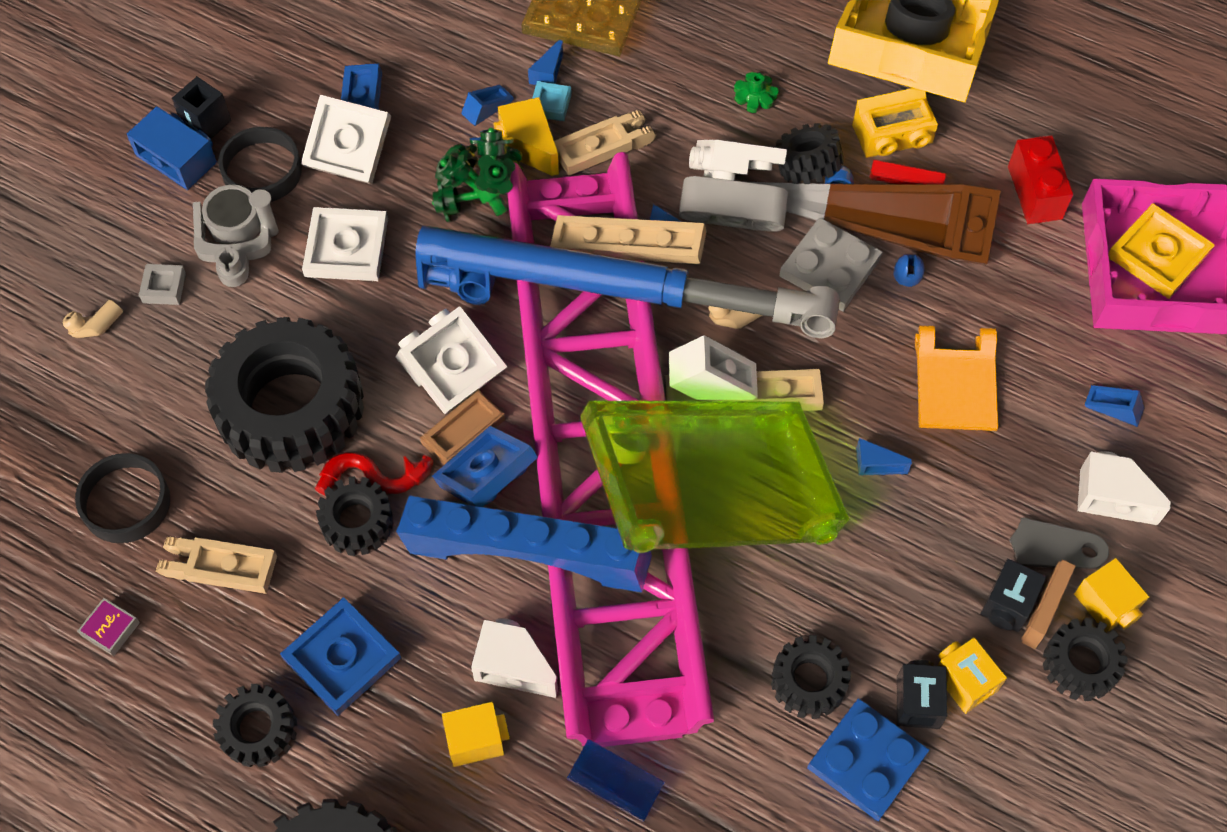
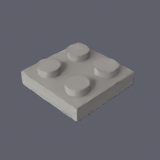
[780,217,882,312]

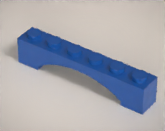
[396,496,652,593]

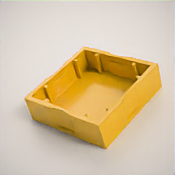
[828,0,999,102]

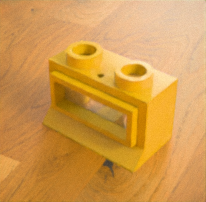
[852,88,938,158]

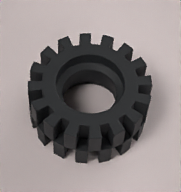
[774,123,844,184]
[316,476,393,556]
[1043,618,1128,701]
[771,635,851,719]
[213,684,297,767]

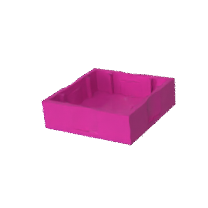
[1082,179,1227,334]

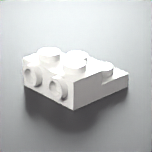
[689,140,787,181]
[396,306,507,414]

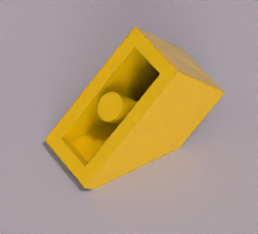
[493,97,559,176]

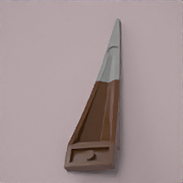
[739,181,1001,266]

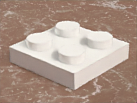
[301,95,391,184]
[302,207,388,281]

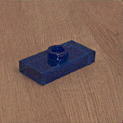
[567,739,664,822]

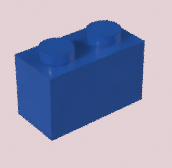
[127,106,217,190]

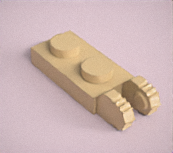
[554,110,656,176]
[155,537,277,594]

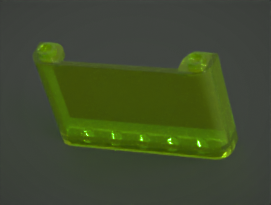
[580,400,850,553]

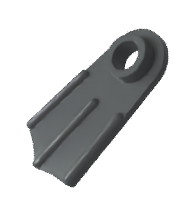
[1009,518,1109,569]

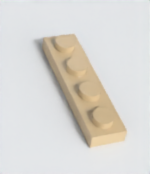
[550,215,707,264]
[665,369,824,416]

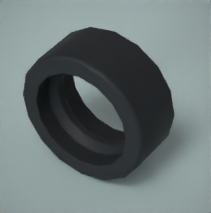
[885,0,955,45]

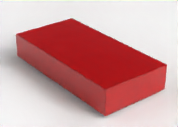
[869,160,946,185]

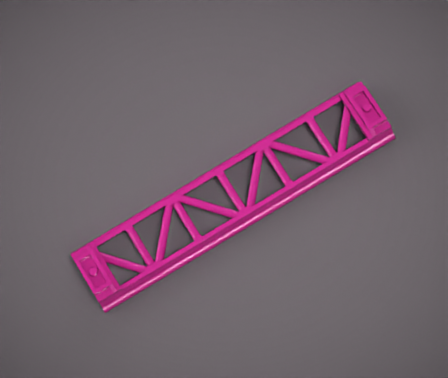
[507,152,714,748]

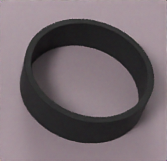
[218,127,302,202]
[75,453,170,543]

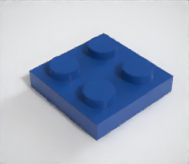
[432,426,538,507]
[280,597,401,716]
[807,698,929,822]

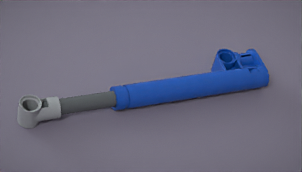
[415,225,840,338]

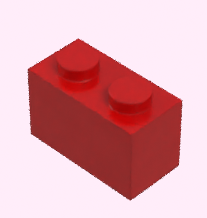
[1008,135,1073,225]

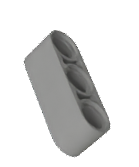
[678,176,789,232]

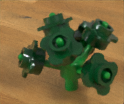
[432,128,523,223]

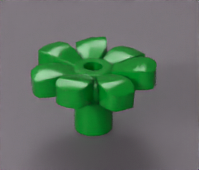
[734,72,778,113]

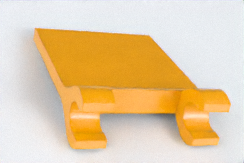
[915,325,998,431]

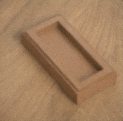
[420,390,505,465]
[1021,559,1075,649]

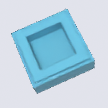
[532,81,571,121]

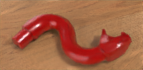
[315,452,434,496]

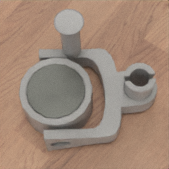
[193,184,279,287]

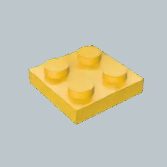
[1108,203,1215,299]

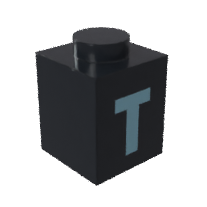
[171,76,232,139]
[980,558,1046,632]
[896,660,947,729]

